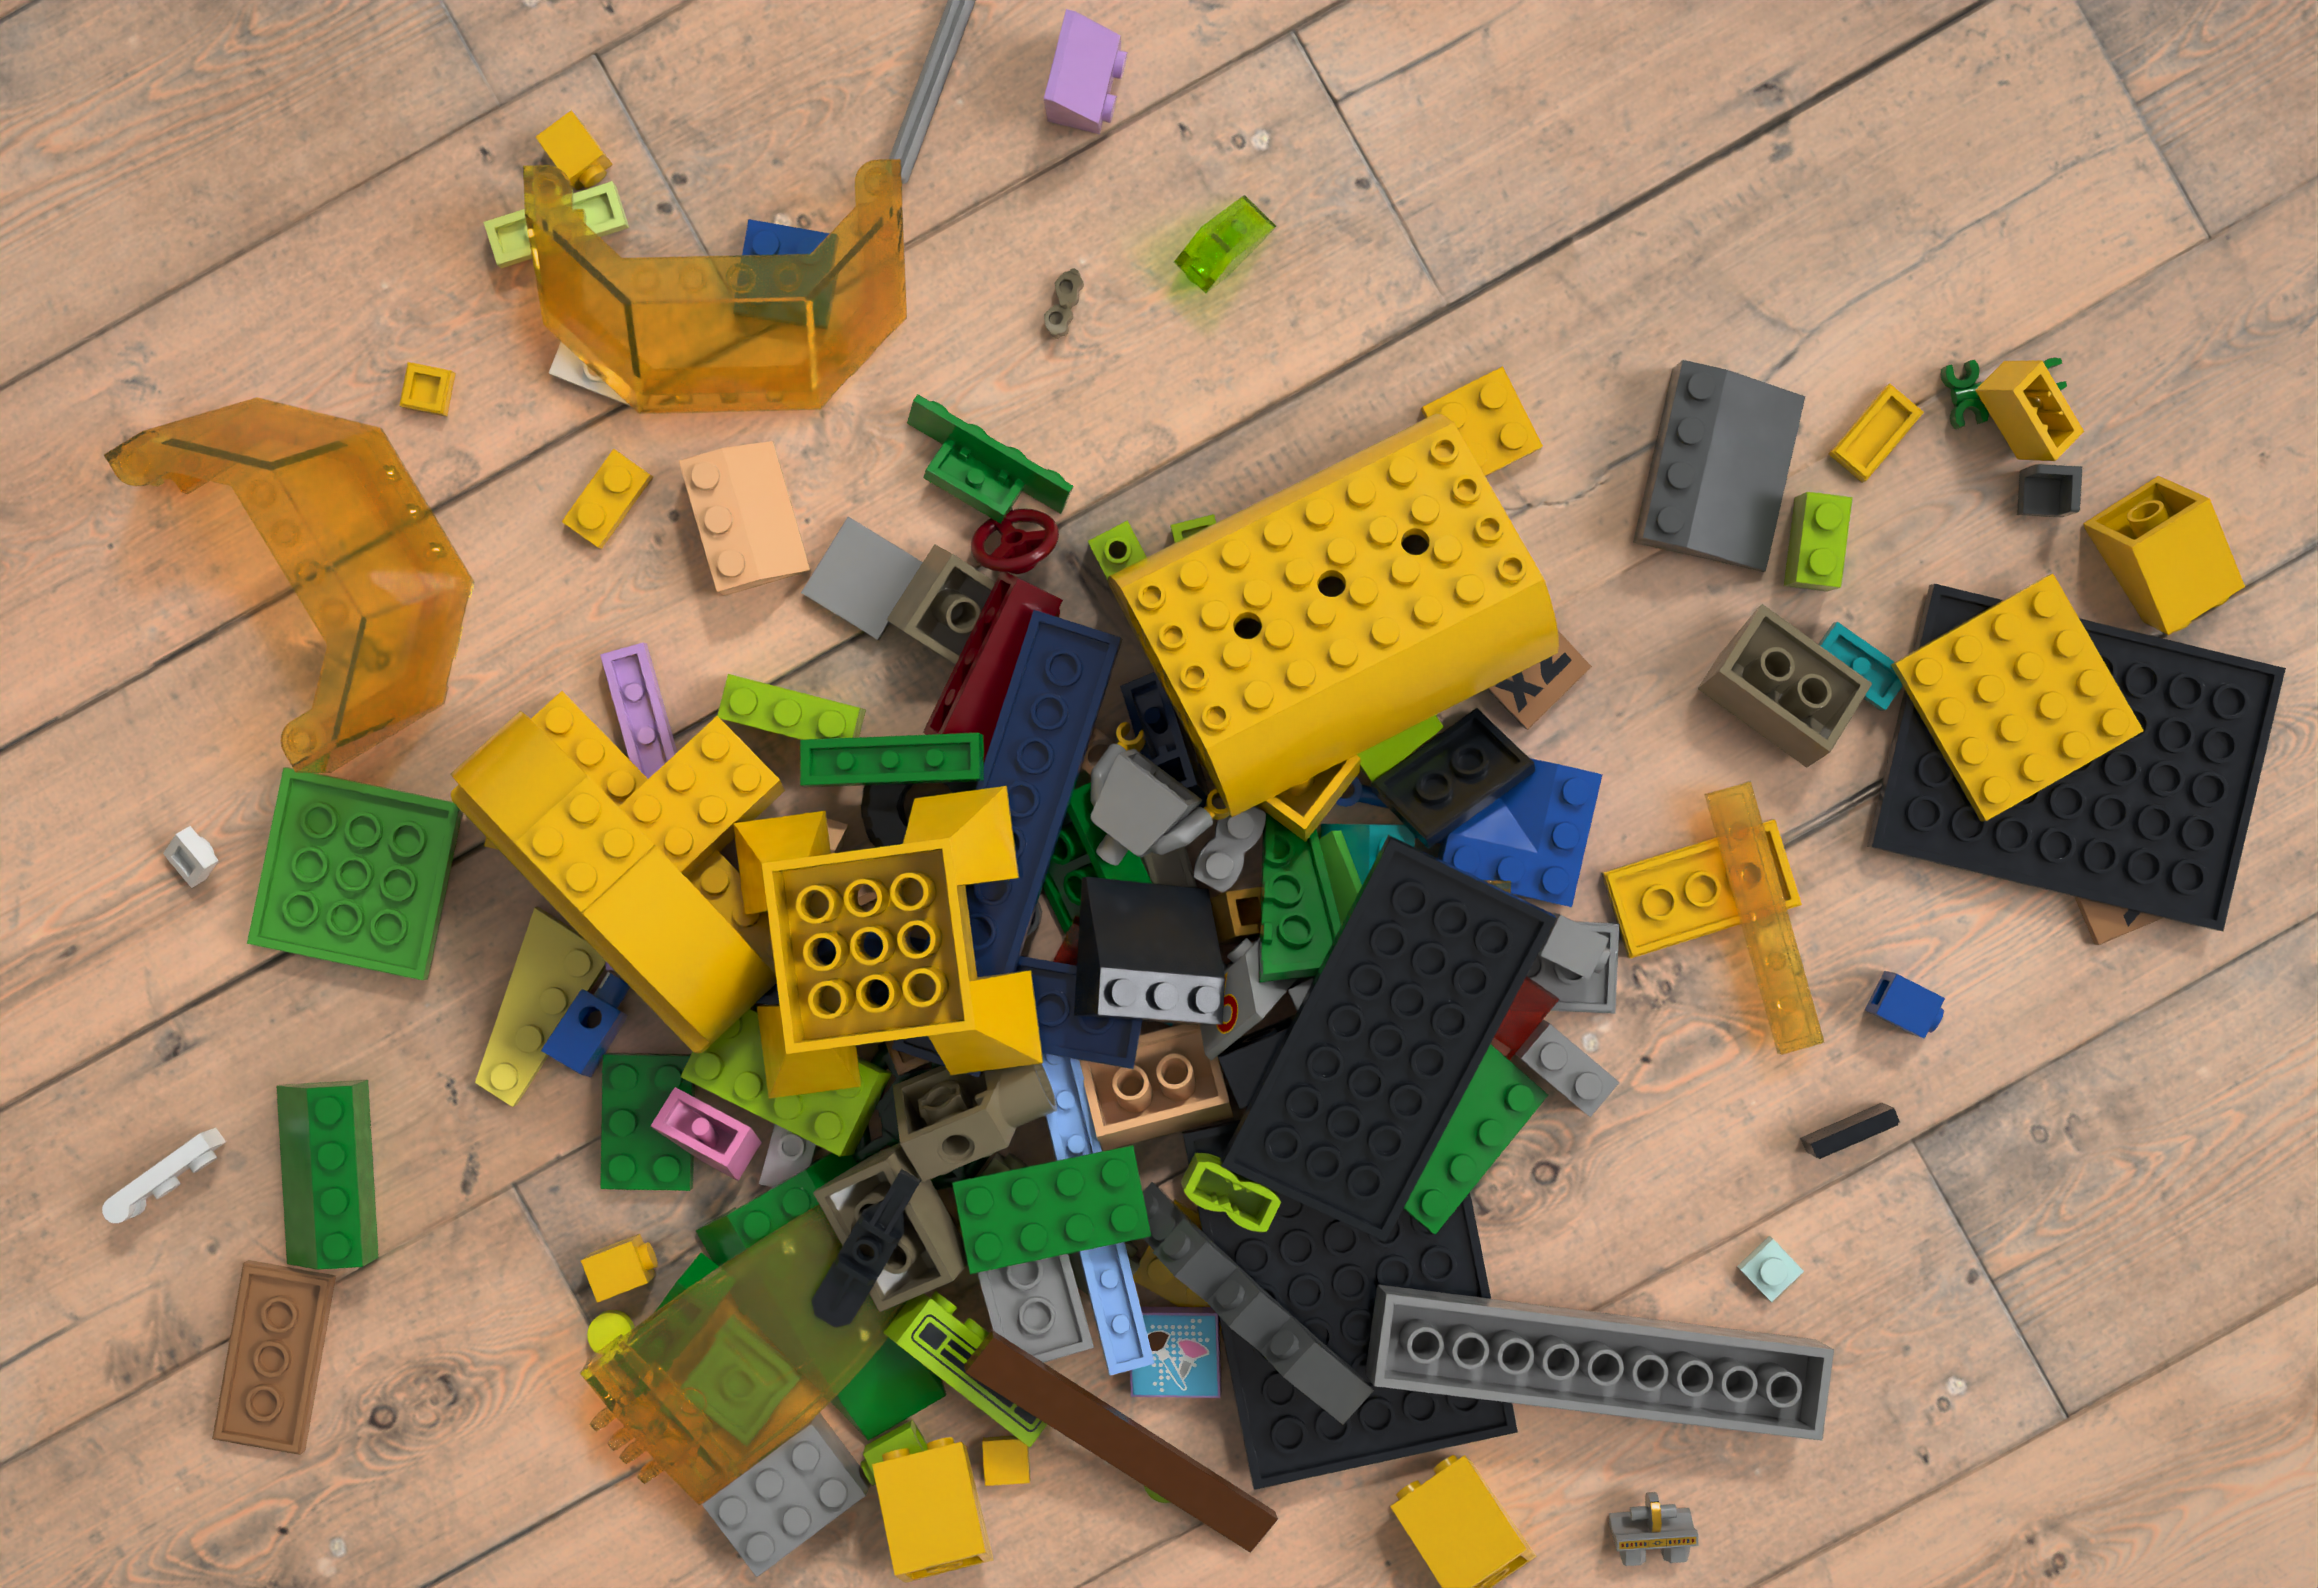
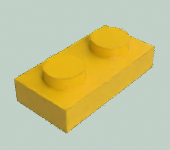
[561,449,653,549]

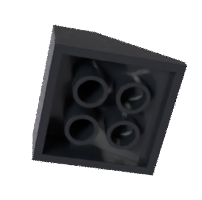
[1074,877,1225,1025]

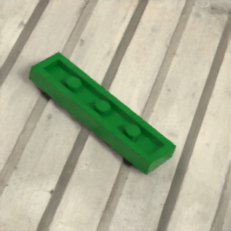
[800,733,984,787]

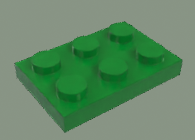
[600,1053,695,1191]

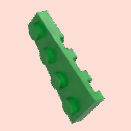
[1259,812,1341,982]
[1403,1044,1548,1235]

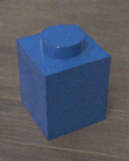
[1865,971,1945,1039]

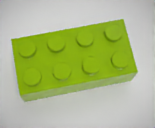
[681,1005,892,1156]

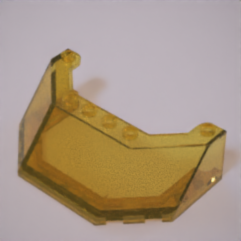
[523,159,907,414]
[104,397,475,773]

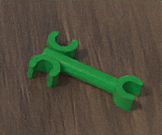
[1940,357,2067,429]

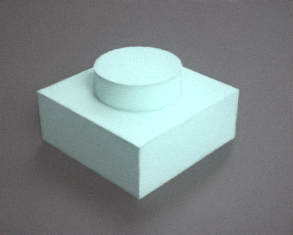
[1737,1236,1804,1302]

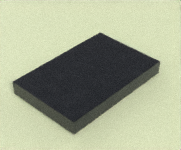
[1371,708,1535,849]

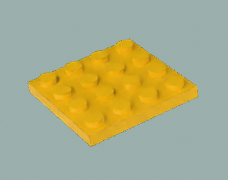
[1891,574,2144,821]

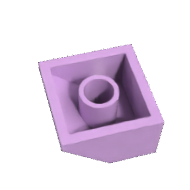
[1044,9,1128,134]

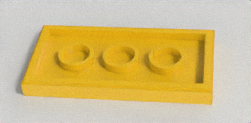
[1601,819,1802,959]

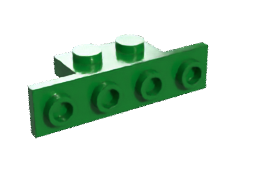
[907,394,1074,524]

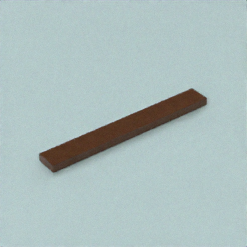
[964,1330,1278,1553]

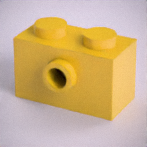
[1976,360,2084,461]

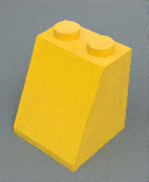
[2083,476,2245,635]
[872,1437,994,1583]
[1390,1455,1537,1588]

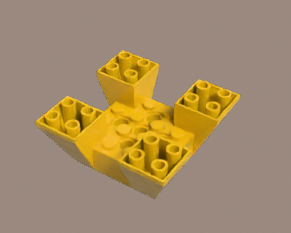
[733,786,1043,1098]

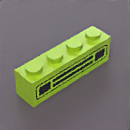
[884,1291,1047,1448]

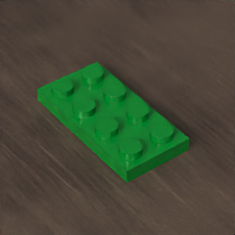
[952,1145,1151,1274]

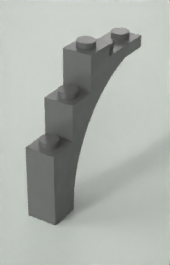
[1143,1182,1374,1424]

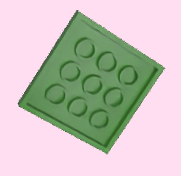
[247,767,463,980]

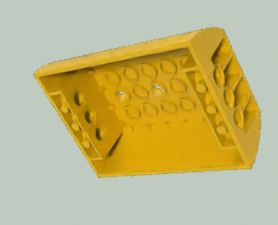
[1108,414,1559,817]

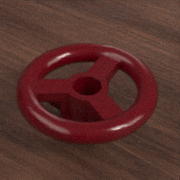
[971,509,1059,574]

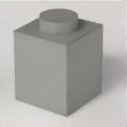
[1538,913,1610,980]

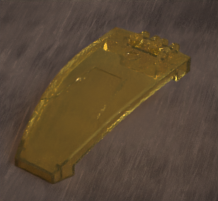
[580,1204,960,1505]

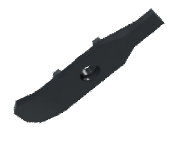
[811,1169,921,1328]

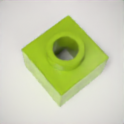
[1088,520,1147,581]

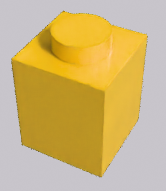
[535,110,613,190]
[581,1234,658,1303]

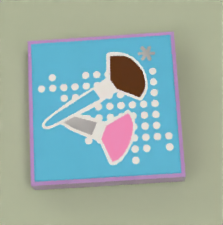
[1130,1307,1222,1398]

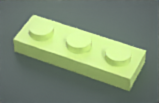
[483,181,629,268]

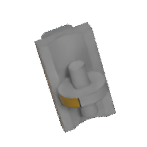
[1609,1492,1698,1566]

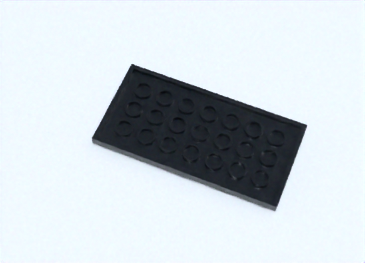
[1220,835,1557,1242]

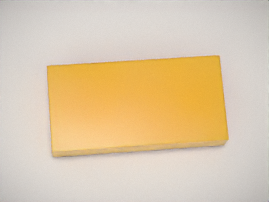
[1828,384,1924,483]

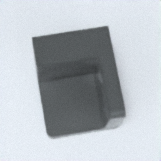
[2017,464,2082,517]

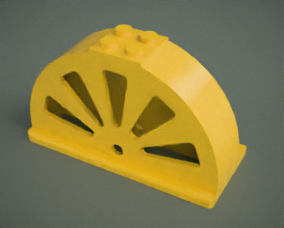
[450,691,785,1054]

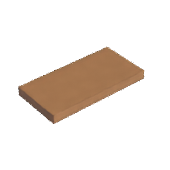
[212,1260,336,1455]

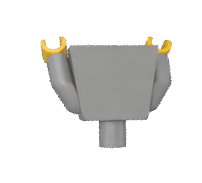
[1090,722,1230,866]

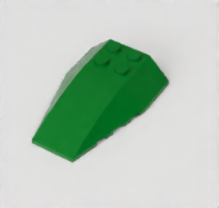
[695,1152,946,1441]

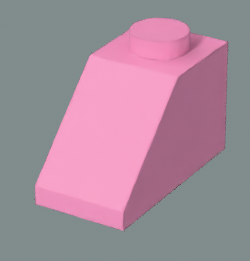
[651,1087,762,1181]

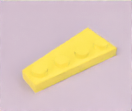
[475,907,606,1107]

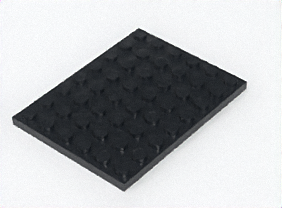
[1867,584,2286,931]
[1182,1120,1518,1490]

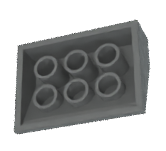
[1633,360,1806,572]

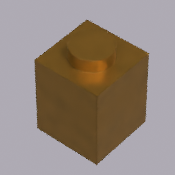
[1210,887,1261,946]

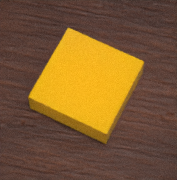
[399,362,456,417]
[982,1436,1031,1486]

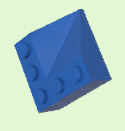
[1437,758,1603,907]

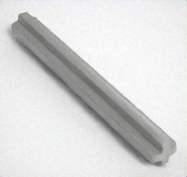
[884,0,976,184]

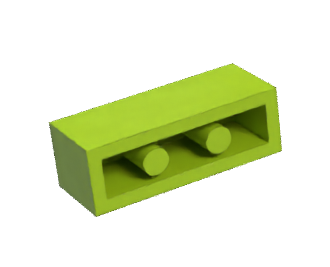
[717,674,866,740]

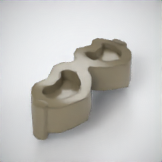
[1044,268,1084,339]

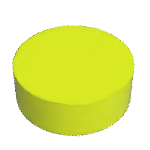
[587,1310,635,1358]

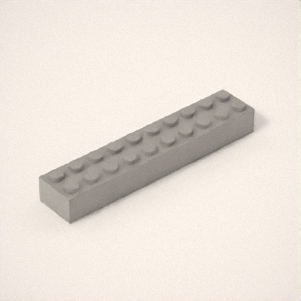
[1365,1285,1834,1441]

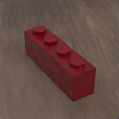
[923,572,1063,762]

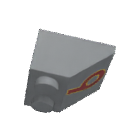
[1200,937,1298,1061]

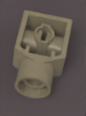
[893,1063,1057,1182]

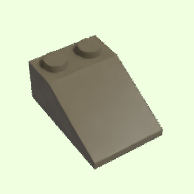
[886,544,995,664]

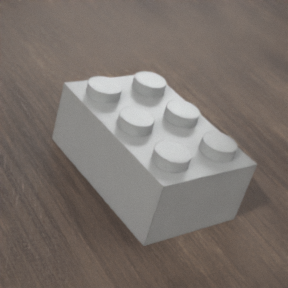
[702,1411,871,1577]

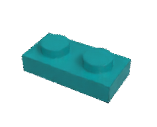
[1819,622,1903,711]

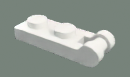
[102,1128,226,1223]

